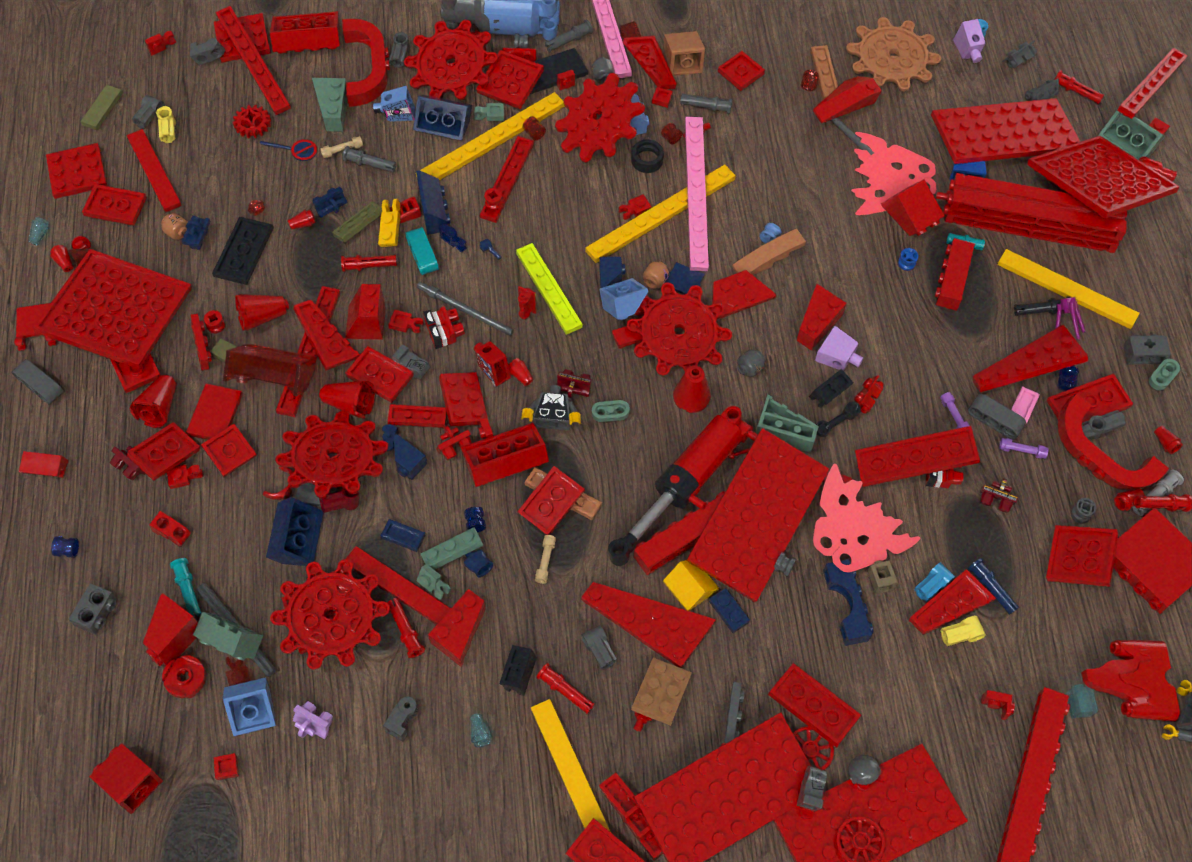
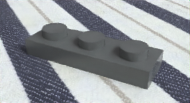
[724,682,744,744]

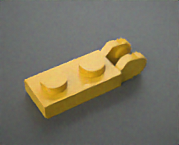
[378,199,400,247]

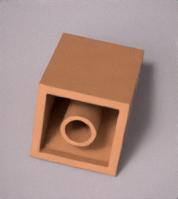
[663,31,705,76]

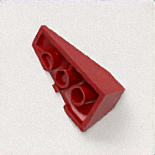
[813,76,882,123]

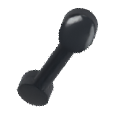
[816,401,861,437]

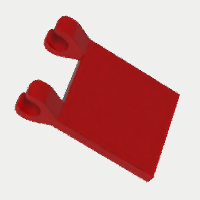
[14,303,56,351]

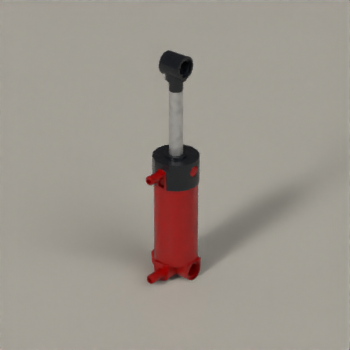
[608,406,758,566]

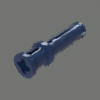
[968,558,1019,615]

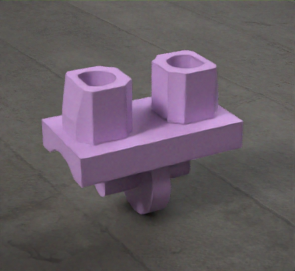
[293,701,333,739]

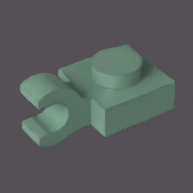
[475,103,504,121]
[416,564,451,599]

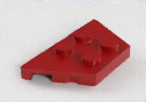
[712,270,776,320]

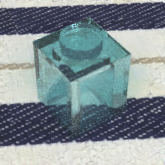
[1066,684,1098,718]

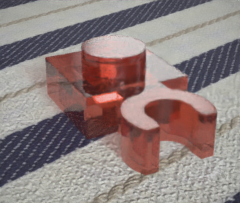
[225,657,251,686]

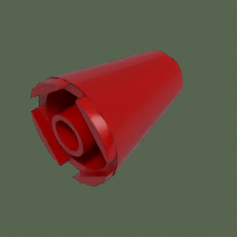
[235,294,289,331]
[673,366,711,413]
[129,375,177,428]
[319,380,375,419]

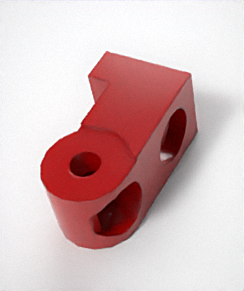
[149,511,191,546]

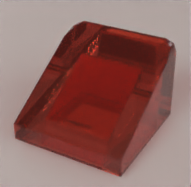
[620,21,641,39]
[69,248,90,266]

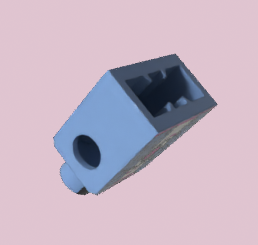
[373,86,415,121]

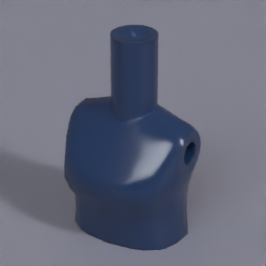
[464,549,493,578]

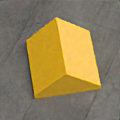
[663,560,720,611]

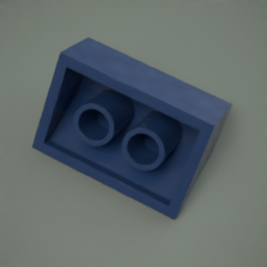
[413,95,472,140]
[416,170,451,235]
[266,497,324,566]

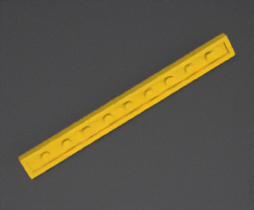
[416,92,565,180]
[585,164,736,263]

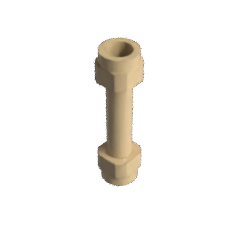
[320,136,363,158]
[535,535,556,584]

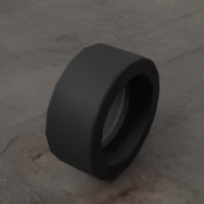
[631,139,664,173]

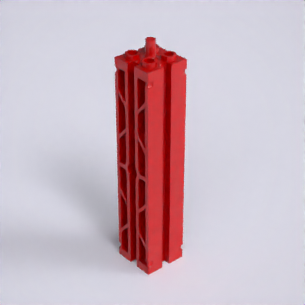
[936,173,1127,253]

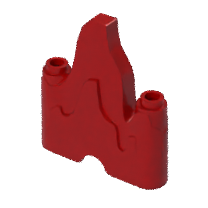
[1081,640,1180,722]

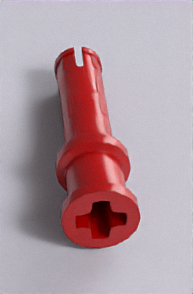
[1054,70,1104,105]
[341,255,397,272]
[1133,494,1192,512]
[387,598,425,658]
[536,663,595,714]

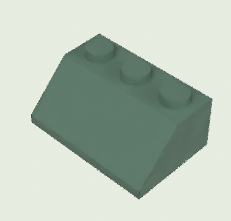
[1098,109,1165,160]

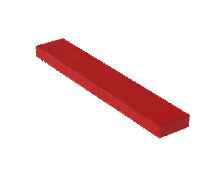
[126,129,182,213]
[480,136,534,223]
[346,546,451,625]

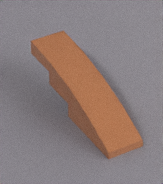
[732,229,806,275]

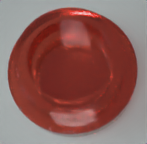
[247,200,265,216]

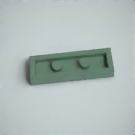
[421,527,483,570]

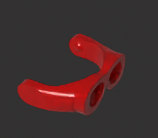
[263,466,293,500]

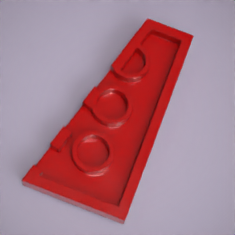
[909,569,996,635]

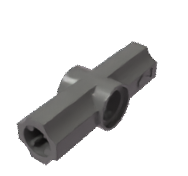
[1082,410,1126,439]

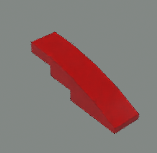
[599,772,663,861]

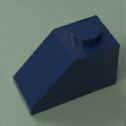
[599,257,625,296]
[394,434,427,480]

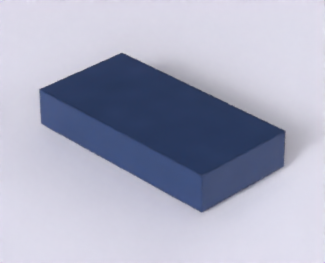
[380,519,425,552]

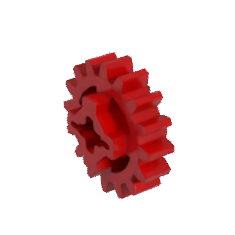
[233,105,271,139]

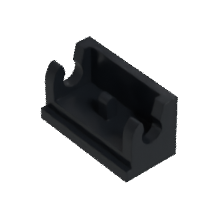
[809,369,854,407]
[499,645,537,696]

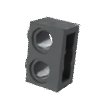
[69,584,117,635]

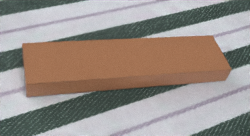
[810,45,838,100]
[525,467,602,520]

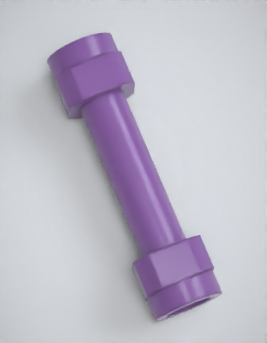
[940,392,970,429]
[999,438,1049,459]

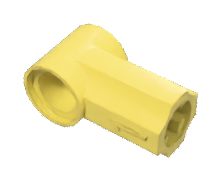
[156,106,176,143]
[940,616,986,646]

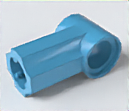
[914,562,956,602]

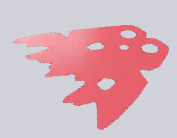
[851,132,936,215]
[813,464,920,572]

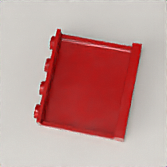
[1113,508,1192,614]

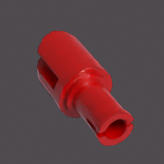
[1139,156,1177,182]

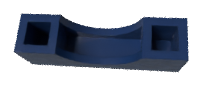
[823,559,873,646]

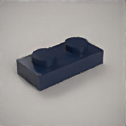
[709,588,750,633]

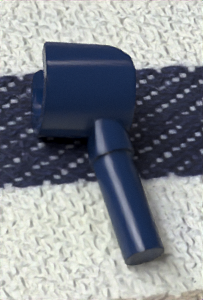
[480,239,501,260]

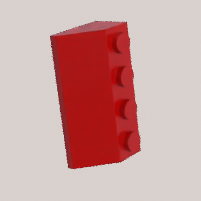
[461,423,549,487]

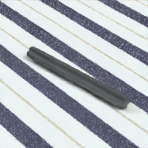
[197,583,276,677]

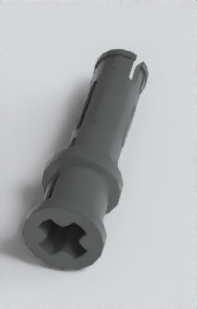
[545,19,593,52]
[680,93,733,114]
[342,146,396,173]

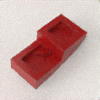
[612,326,642,349]

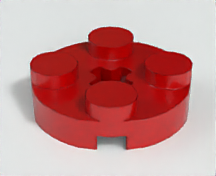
[162,655,207,698]

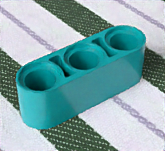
[405,227,439,275]

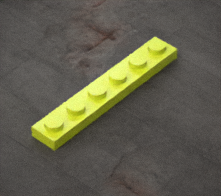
[516,243,582,335]

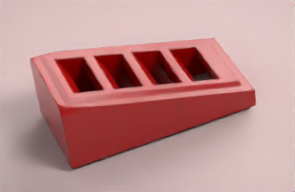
[389,196,421,223]

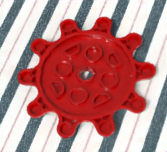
[404,20,498,100]
[555,73,645,162]
[627,282,732,376]
[275,411,388,499]
[270,559,390,670]

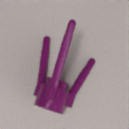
[1055,297,1085,339]

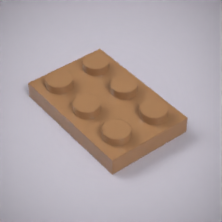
[631,658,692,726]

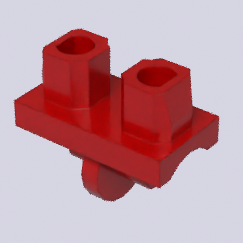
[436,426,471,460]

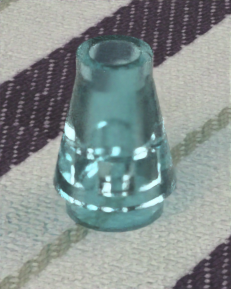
[28,217,50,245]
[470,714,492,747]

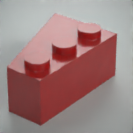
[797,284,847,351]
[428,589,486,667]

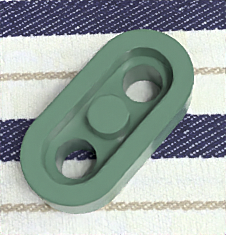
[1149,359,1180,390]
[592,400,630,422]

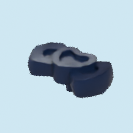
[382,424,398,451]

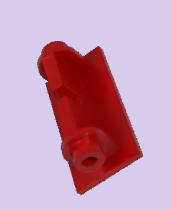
[503,47,537,62]
[518,286,536,319]
[854,375,884,413]

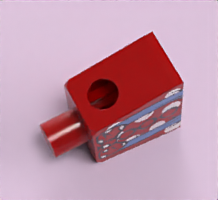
[474,342,511,387]

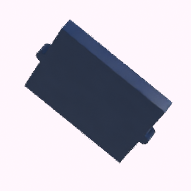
[665,262,705,295]

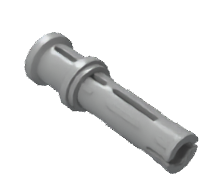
[1133,470,1184,516]

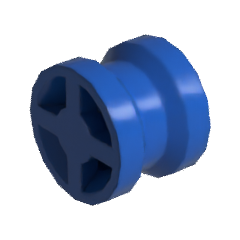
[898,248,919,271]

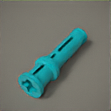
[170,558,202,619]

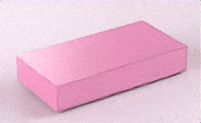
[1011,386,1040,424]

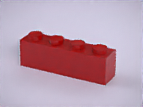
[934,238,975,311]

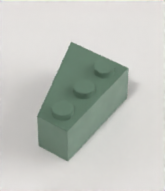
[312,78,347,132]
[756,395,819,453]
[193,612,263,661]

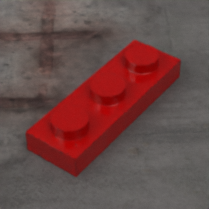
[190,314,212,371]
[387,404,447,428]

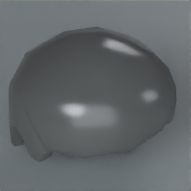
[848,755,881,785]

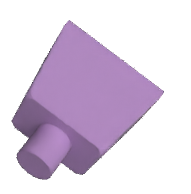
[953,19,985,63]
[815,326,864,370]

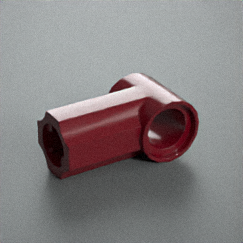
[319,487,360,513]

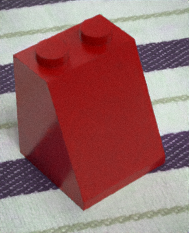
[881,179,945,236]
[345,284,386,340]
[143,593,198,667]
[89,743,163,814]

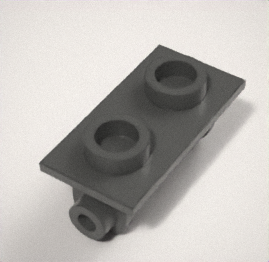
[1002,40,1037,68]
[1025,79,1059,101]

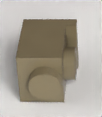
[868,560,898,594]

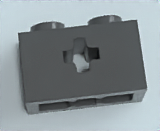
[1123,334,1171,365]

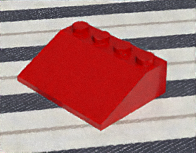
[270,11,340,54]

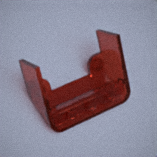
[223,344,317,396]

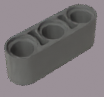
[11,359,64,405]
[968,394,1026,439]

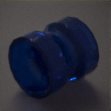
[1058,366,1079,391]
[464,507,486,533]
[51,536,79,558]

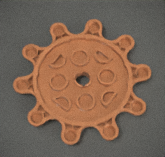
[846,17,941,92]

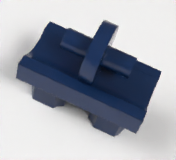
[312,187,347,218]
[182,215,211,250]

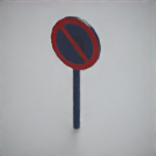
[260,139,317,161]

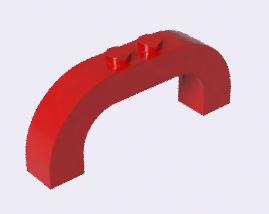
[342,19,390,107]
[1058,393,1169,491]

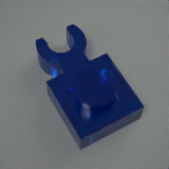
[439,223,467,252]

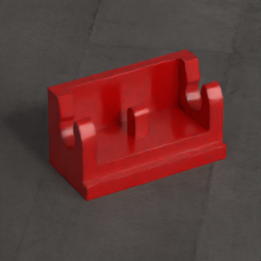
[19,451,69,478]

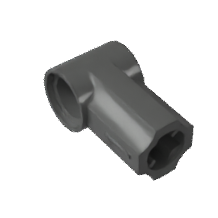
[389,32,410,68]
[132,95,165,129]
[581,625,617,670]

